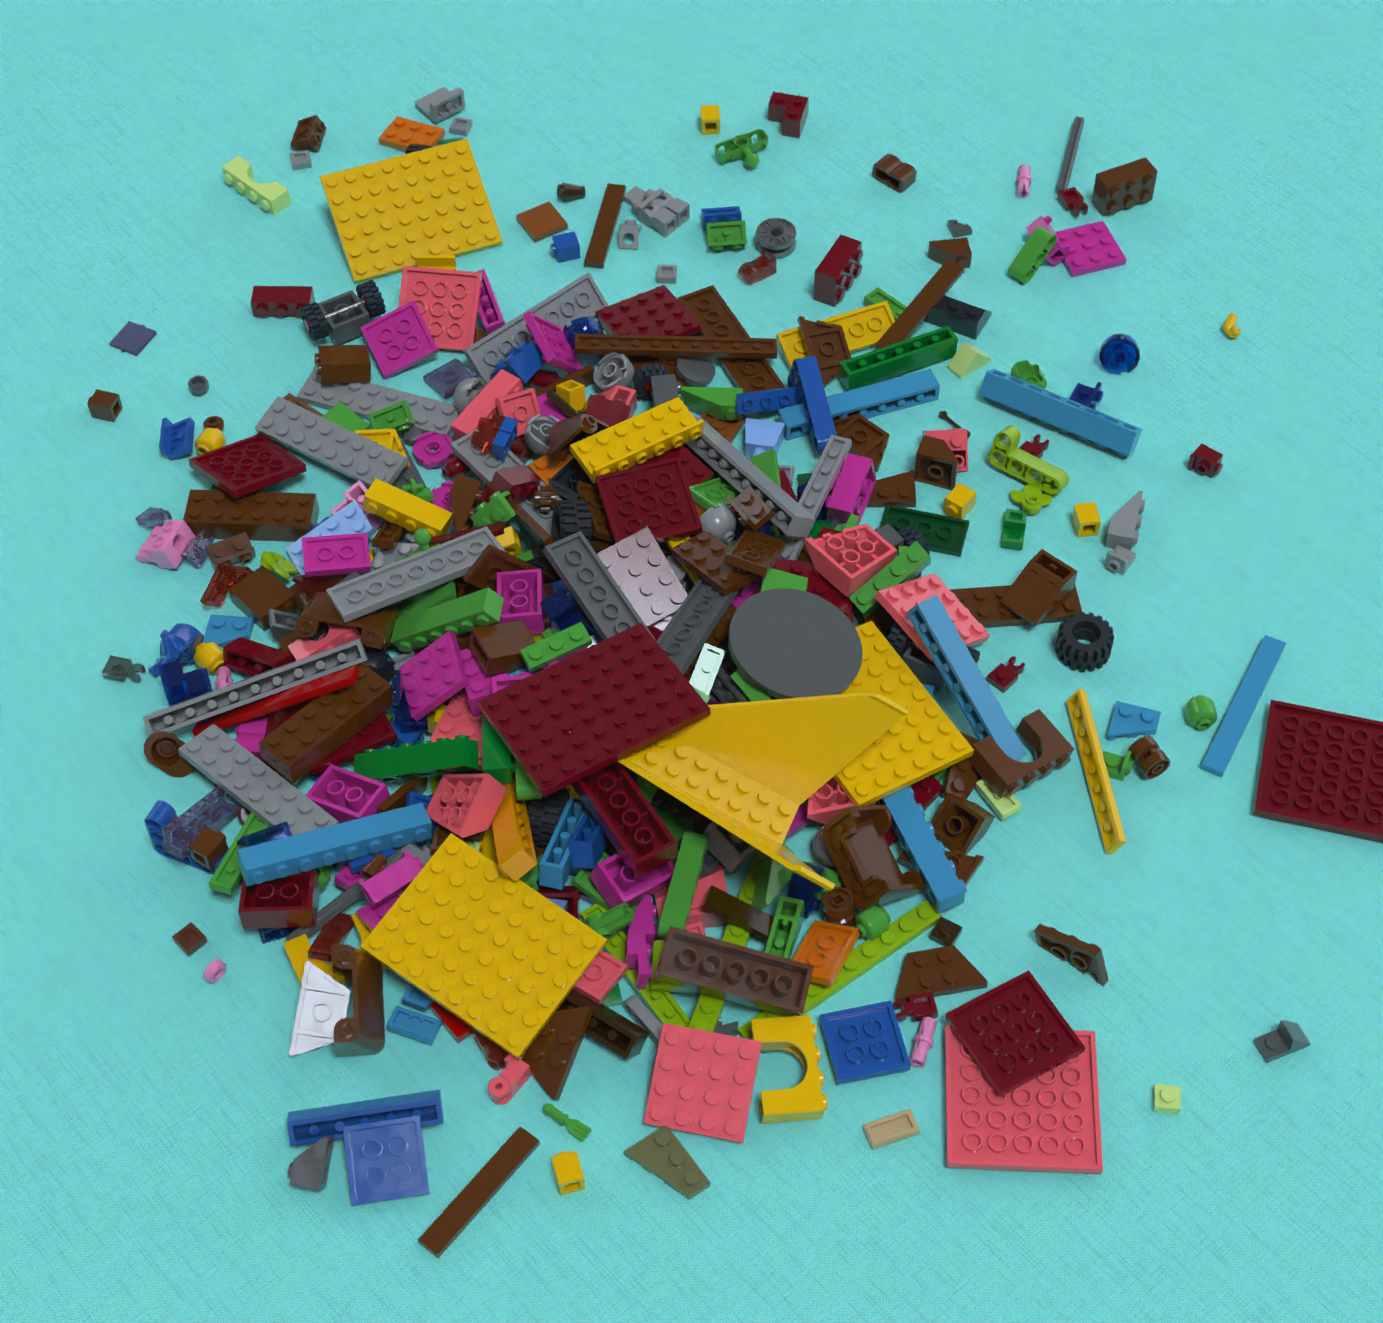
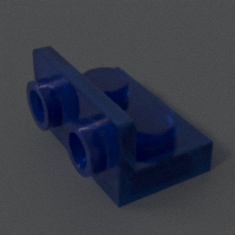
[1069,382,1104,409]
[787,861,825,919]

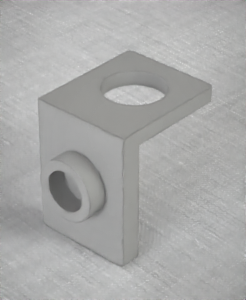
[619,220,641,249]

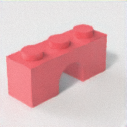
[288,622,362,660]

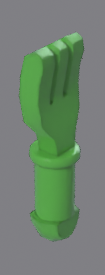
[543,1103,592,1142]

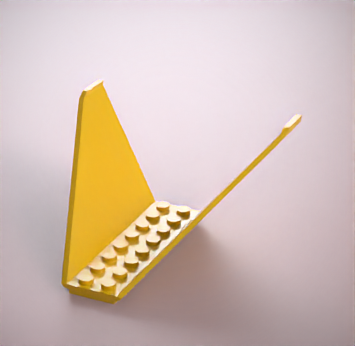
[618,692,909,891]

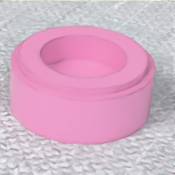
[203,958,227,983]

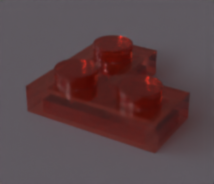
[200,564,254,607]

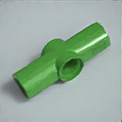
[584,903,635,941]

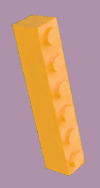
[491,781,537,882]

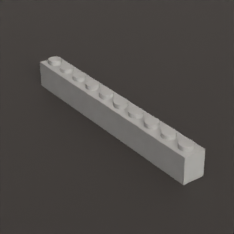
[685,416,816,538]
[142,638,368,736]

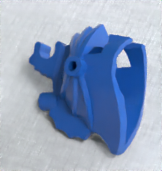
[148,623,204,677]

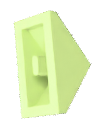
[947,342,991,380]

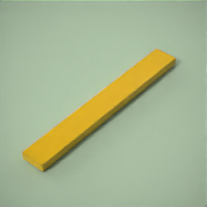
[1066,689,1126,854]

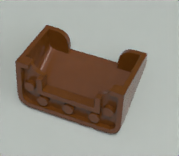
[549,414,611,459]
[294,592,398,649]
[822,805,926,910]
[331,944,385,1057]

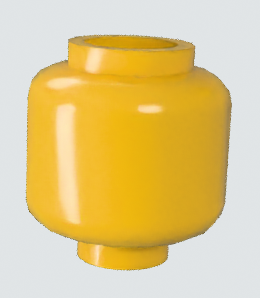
[195,428,226,455]
[193,642,224,675]

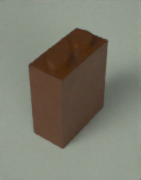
[314,345,371,383]
[228,565,296,632]
[469,620,536,675]

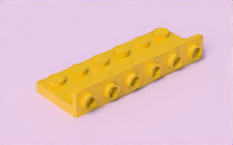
[570,397,704,484]

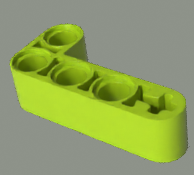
[989,425,1069,495]

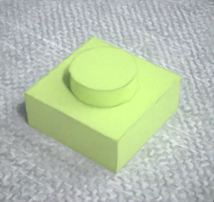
[1154,1084,1181,1114]

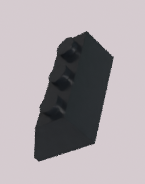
[923,295,992,340]
[548,457,597,500]

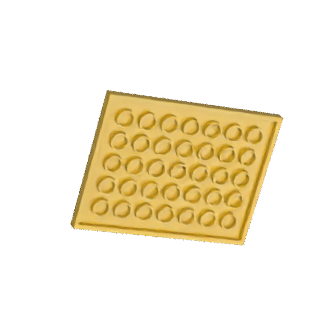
[320,138,503,284]
[773,621,974,806]
[360,833,608,1060]

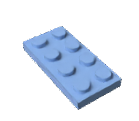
[285,500,376,581]

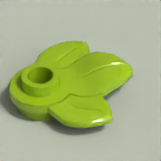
[1010,484,1052,514]
[260,551,299,580]

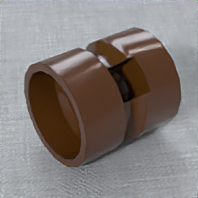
[1128,735,1171,779]
[822,887,855,927]

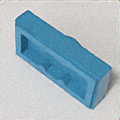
[386,1005,442,1045]

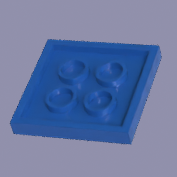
[819,1000,911,1085]
[343,1115,430,1205]

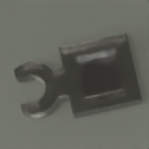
[102,655,146,682]

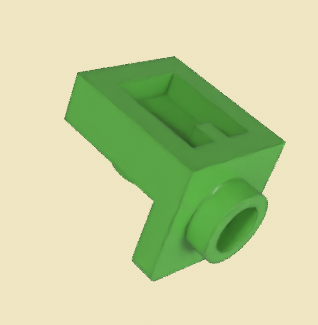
[1103,750,1134,781]

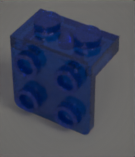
[392,670,428,732]

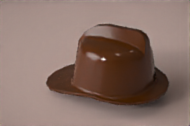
[144,731,194,777]

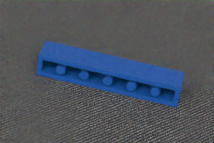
[287,1089,444,1146]

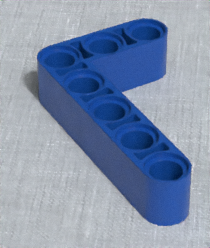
[787,356,837,453]
[144,800,243,885]

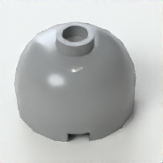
[593,352,634,391]
[453,377,488,413]
[524,414,560,456]
[695,502,737,544]

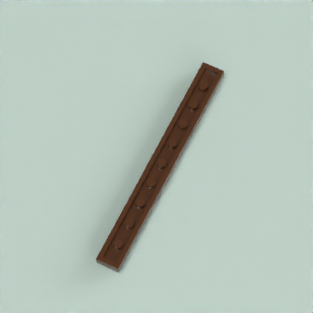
[575,334,778,359]

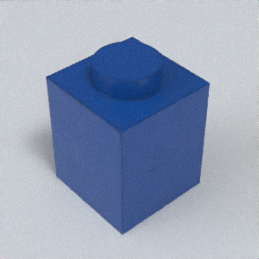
[550,231,580,263]

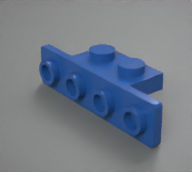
[736,386,802,415]

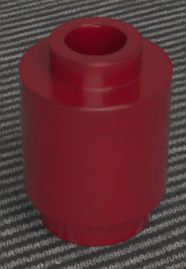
[530,369,561,390]
[441,455,471,481]

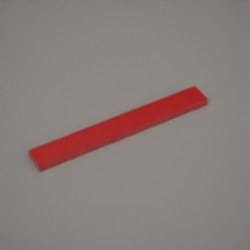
[192,666,359,736]

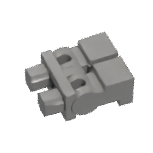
[632,188,690,238]

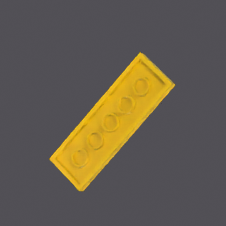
[776,300,895,370]

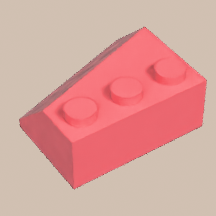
[804,524,897,597]
[426,774,507,838]
[807,777,876,825]
[653,864,729,928]

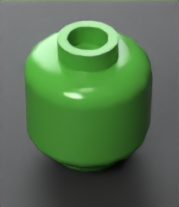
[1185,695,1217,730]
[854,906,891,941]

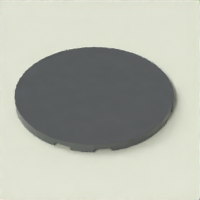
[728,588,863,699]

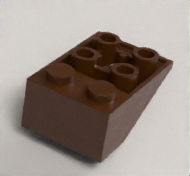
[447,474,483,540]
[1000,549,1078,626]

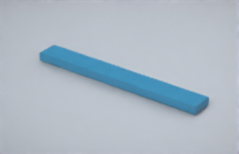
[1201,635,1286,777]

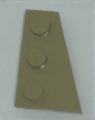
[624,1125,710,1200]

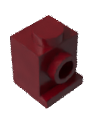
[1187,443,1223,478]

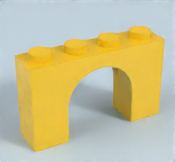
[283,913,388,987]
[749,1015,828,1124]

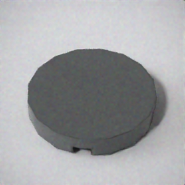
[675,357,715,387]

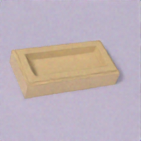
[863,1109,920,1150]

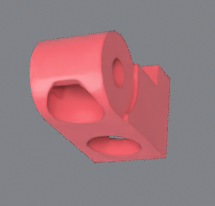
[488,1054,532,1105]

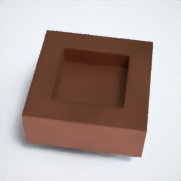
[172,922,208,956]

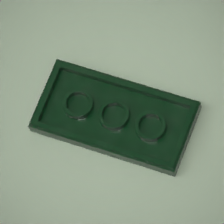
[880,504,970,557]

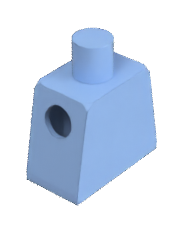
[745,418,785,457]

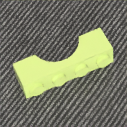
[222,156,291,215]

